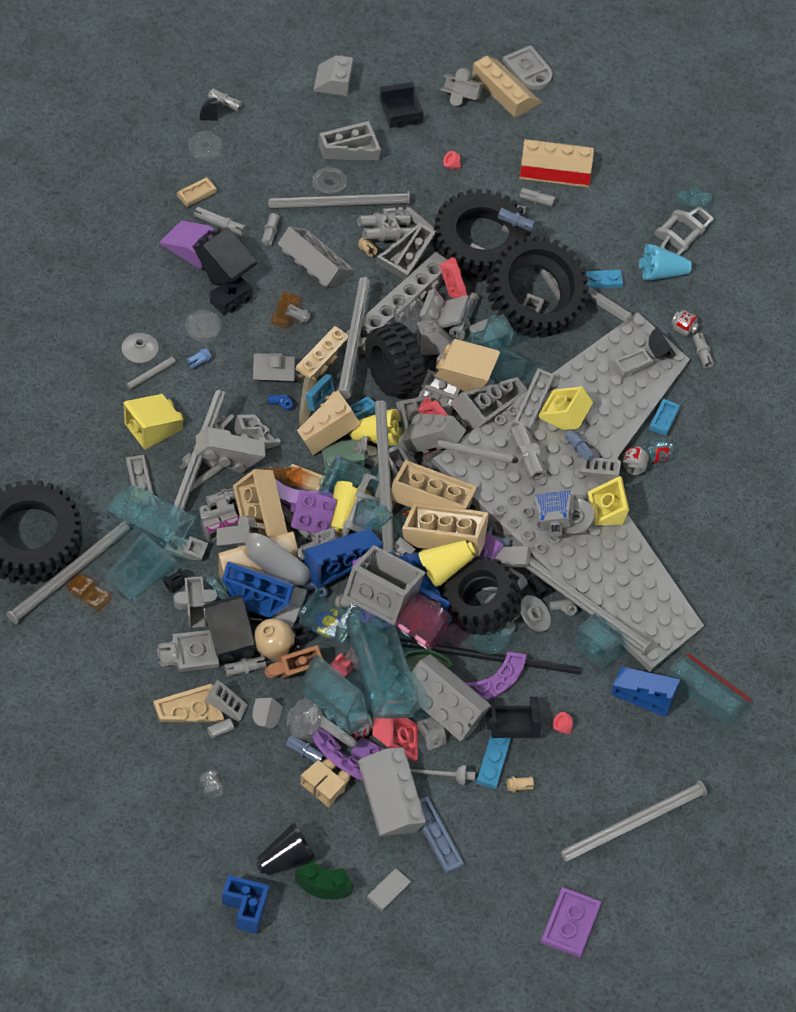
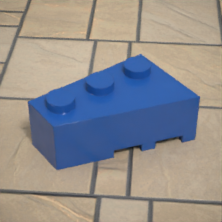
[611,667,680,717]

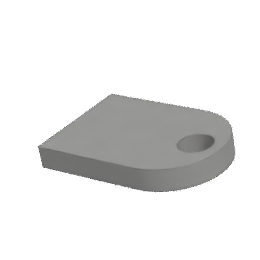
[502,45,552,90]

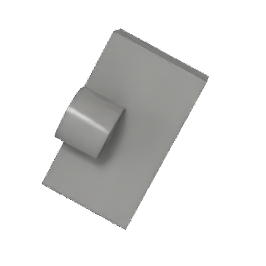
[440,68,483,106]
[253,353,295,381]
[217,515,265,548]
[174,577,217,628]

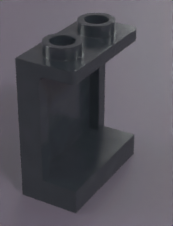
[379,82,424,128]
[485,697,541,738]

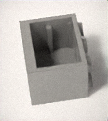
[343,545,425,626]

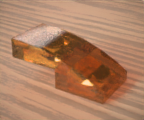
[270,292,301,329]
[263,467,302,486]
[66,574,111,612]

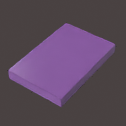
[541,887,601,958]

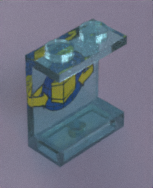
[298,588,360,643]

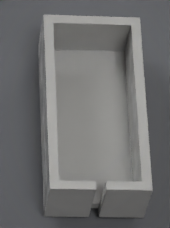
[400,654,491,741]

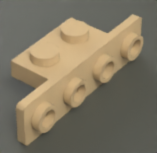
[295,326,349,380]

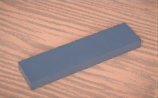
[419,796,465,874]

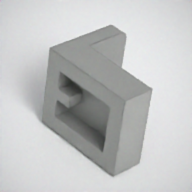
[353,435,378,467]
[417,717,446,750]

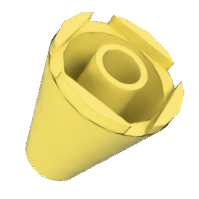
[349,409,403,446]
[330,481,371,537]
[419,540,476,587]

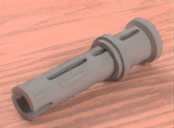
[449,293,479,340]

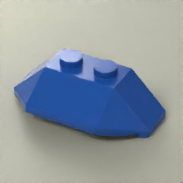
[222,561,294,618]

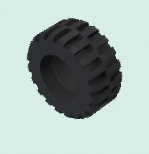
[365,322,425,397]
[443,557,522,635]

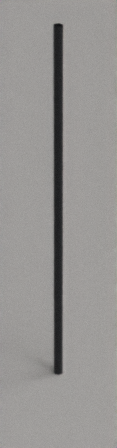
[250,615,581,675]

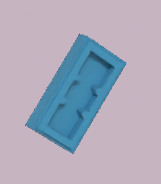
[649,399,680,436]

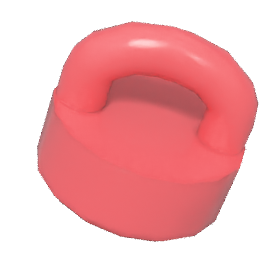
[443,151,461,169]
[553,712,573,734]

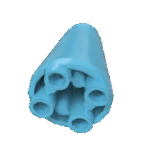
[639,244,691,280]

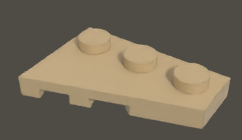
[153,684,224,722]

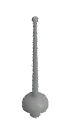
[410,765,476,786]

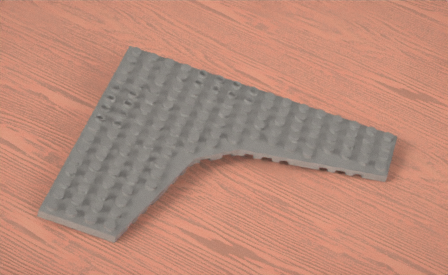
[432,312,704,672]

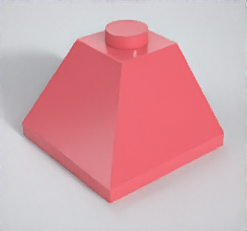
[373,710,418,761]

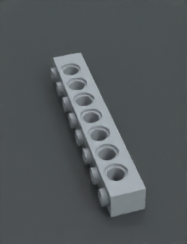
[341,252,447,359]

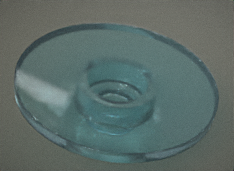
[472,624,511,654]

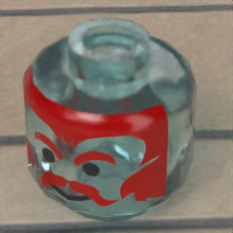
[644,438,674,463]

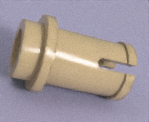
[358,237,377,257]
[507,776,534,793]

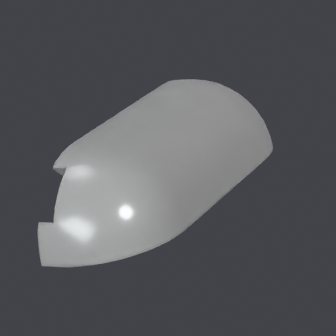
[244,533,311,587]

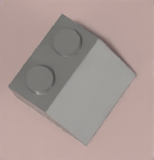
[314,55,353,96]
[417,319,454,355]

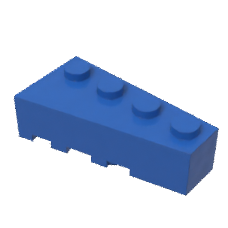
[305,528,383,589]

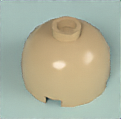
[254,618,295,660]

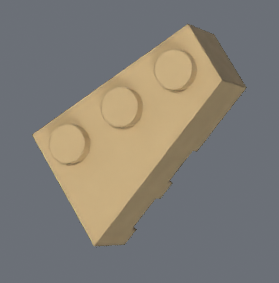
[297,390,361,455]

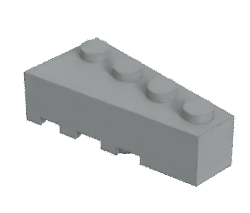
[450,377,528,431]

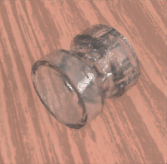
[199,770,225,799]

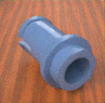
[186,348,211,369]

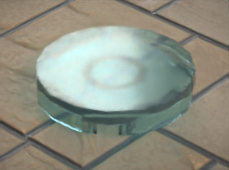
[206,574,230,600]

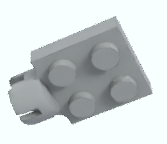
[157,630,219,672]

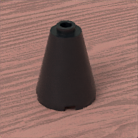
[255,823,316,876]

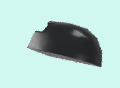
[200,97,217,121]
[648,327,676,360]

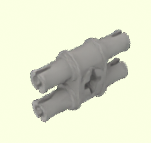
[357,212,414,242]

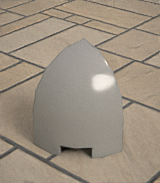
[252,698,283,729]

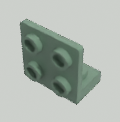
[321,440,365,477]

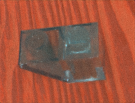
[352,498,393,530]

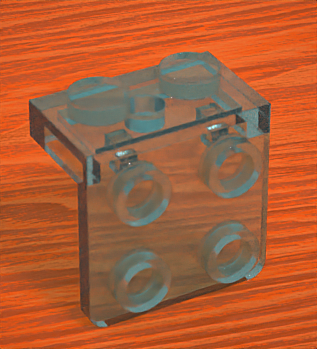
[319,455,370,496]

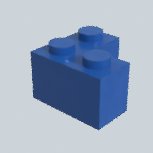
[222,875,269,934]

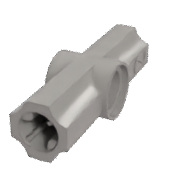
[510,424,546,481]

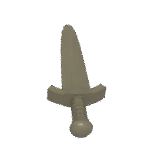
[296,373,322,427]

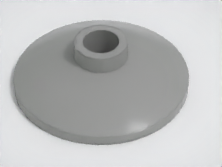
[122,333,159,363]
[562,498,595,534]
[520,595,551,632]

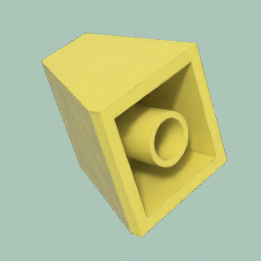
[123,394,184,450]

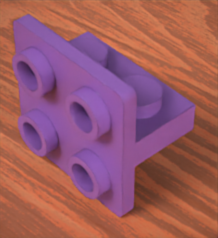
[289,490,337,534]

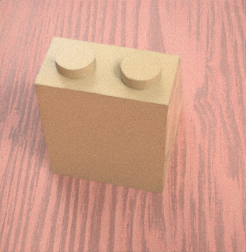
[435,339,500,392]

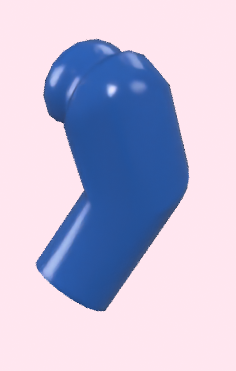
[268,395,294,411]

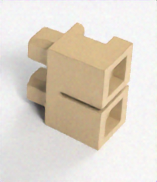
[300,758,350,808]

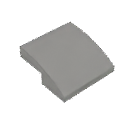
[418,370,461,416]

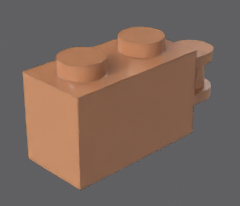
[265,645,324,679]

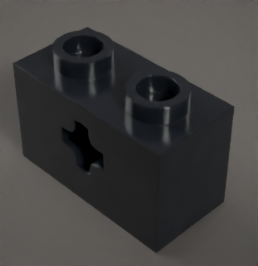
[210,276,252,316]

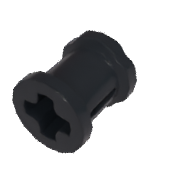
[163,568,187,593]
[528,575,553,599]
[292,624,309,649]

